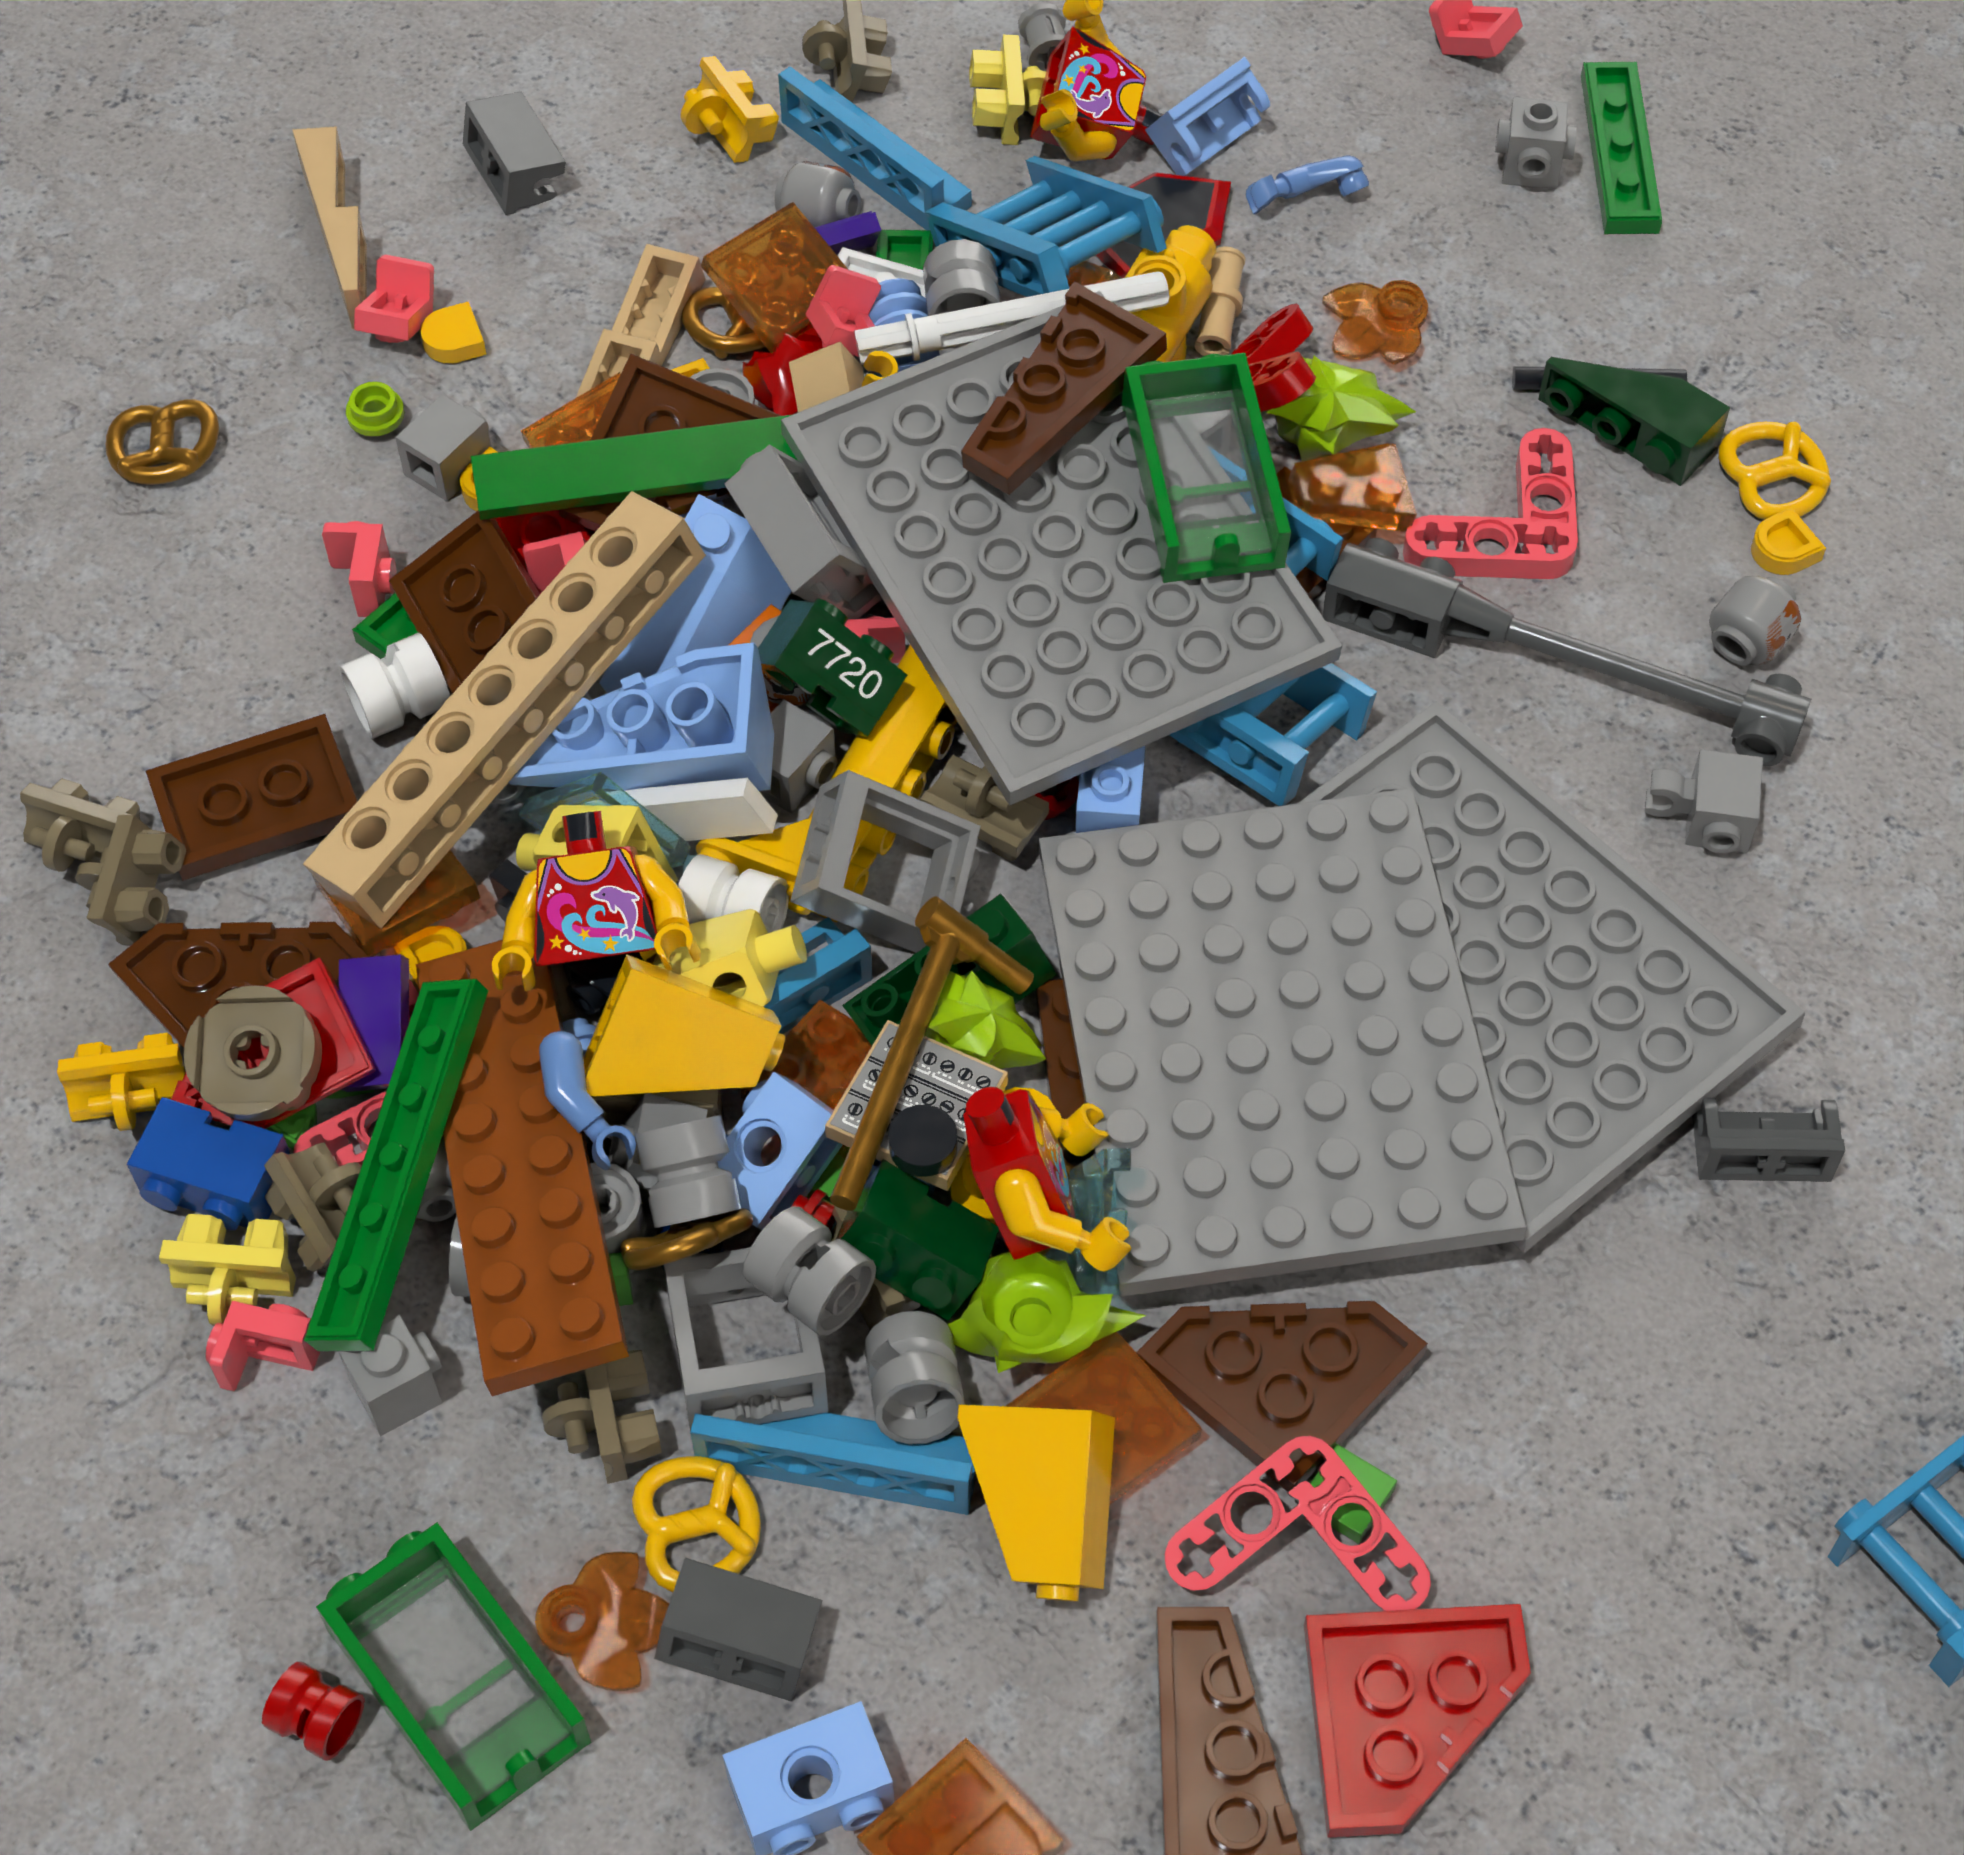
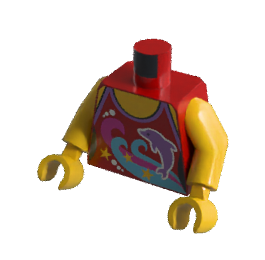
[1030,0,1164,162]
[491,811,701,991]
[963,1087,1132,1272]

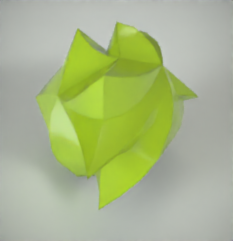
[1266,355,1416,465]
[924,971,1046,1069]
[948,1252,1146,1373]

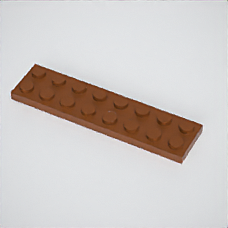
[415,940,629,1396]

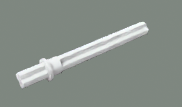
[854,271,1169,365]

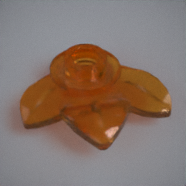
[1322,280,1428,365]
[535,1552,669,1691]

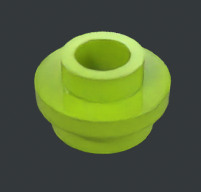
[346,382,405,436]

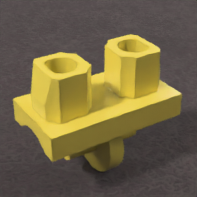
[969,34,1046,145]
[159,1214,296,1326]

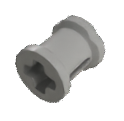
[1018,2,1066,71]

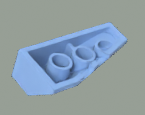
[599,494,792,693]
[509,642,774,791]

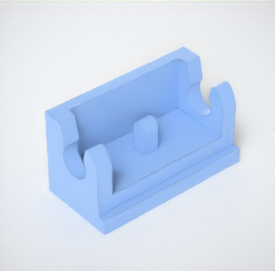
[1145,57,1270,176]

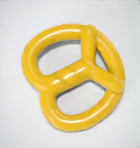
[1719,421,1831,520]
[632,1456,761,1592]

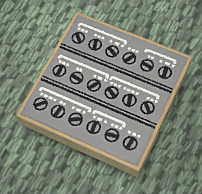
[825,1020,1008,1191]

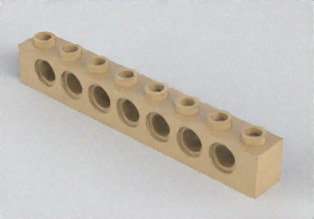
[303,491,706,929]

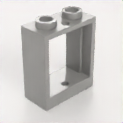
[724,444,882,619]
[790,770,981,953]
[664,1247,828,1431]

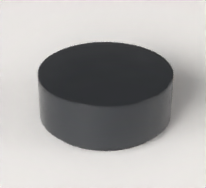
[888,1105,957,1177]

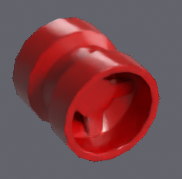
[262,1661,365,1761]

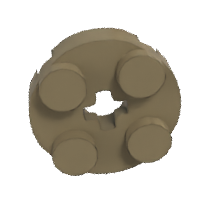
[184,986,322,1121]

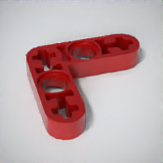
[1229,303,1316,420]

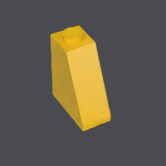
[584,955,785,1096]
[957,1404,1115,1601]

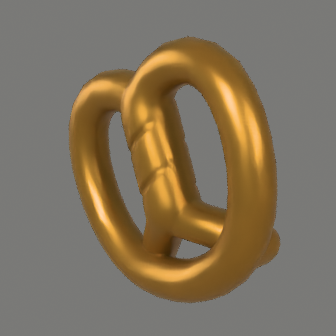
[682,287,769,359]
[105,399,219,485]
[620,1208,753,1270]

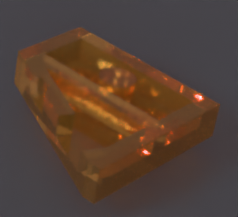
[1288,443,1417,532]
[857,1738,1064,1855]

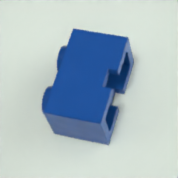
[127,1097,291,1230]

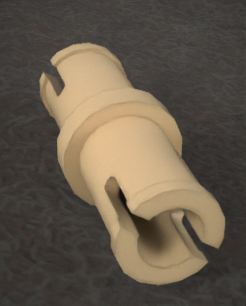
[1195,246,1246,356]

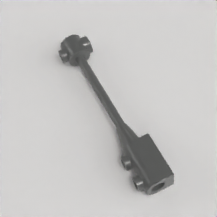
[1323,538,1812,766]

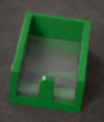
[1122,353,1291,583]
[316,1522,591,1831]

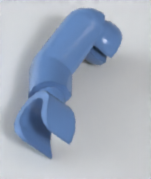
[1246,155,1369,214]
[539,1031,636,1170]

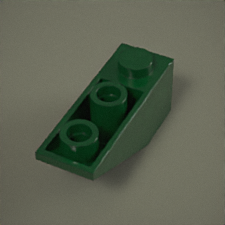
[1538,356,1730,486]
[842,893,1057,1046]

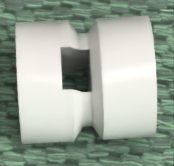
[339,633,450,739]
[678,854,789,933]

